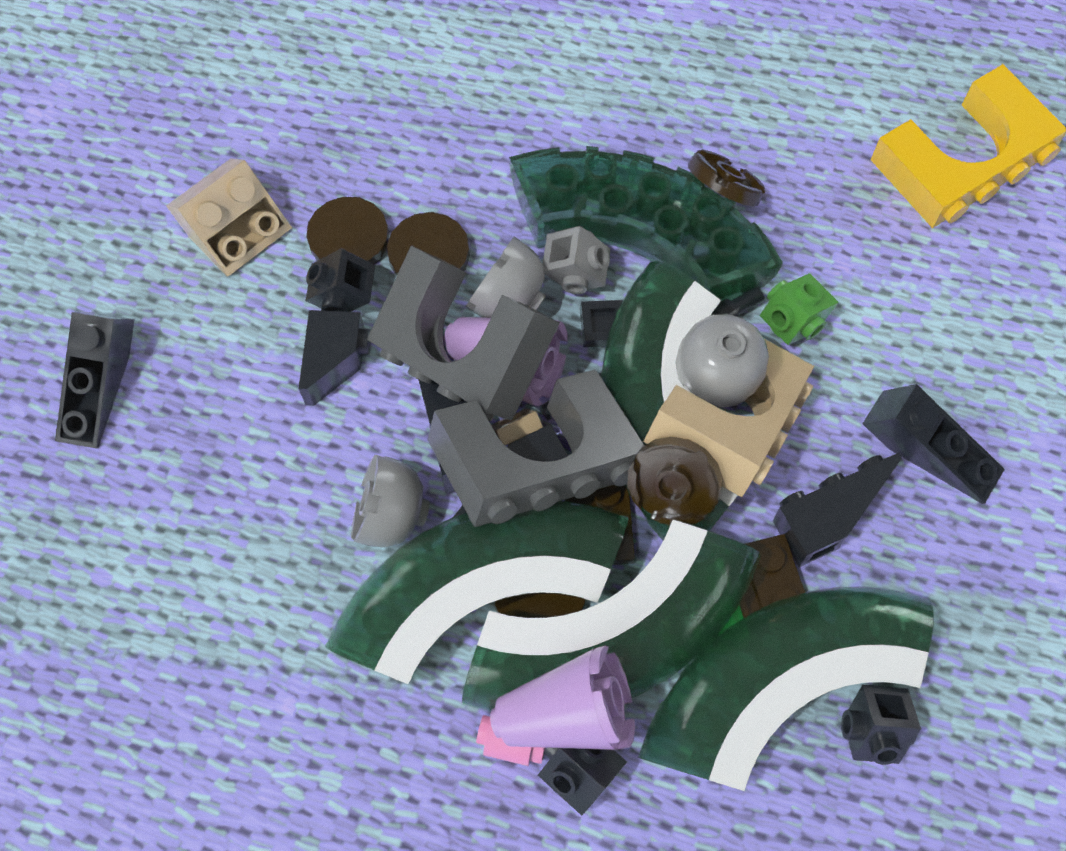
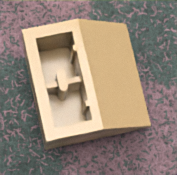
[166,158,292,277]

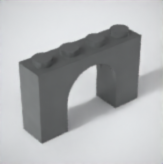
[367,246,560,421]
[427,369,645,527]

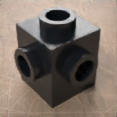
[305,248,375,312]
[841,684,921,765]
[537,748,627,816]

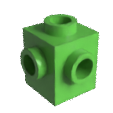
[759,273,839,345]

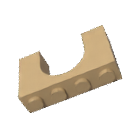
[643,339,814,497]

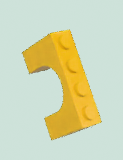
[871,64,1066,228]

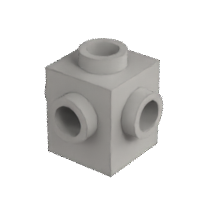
[542,226,611,294]

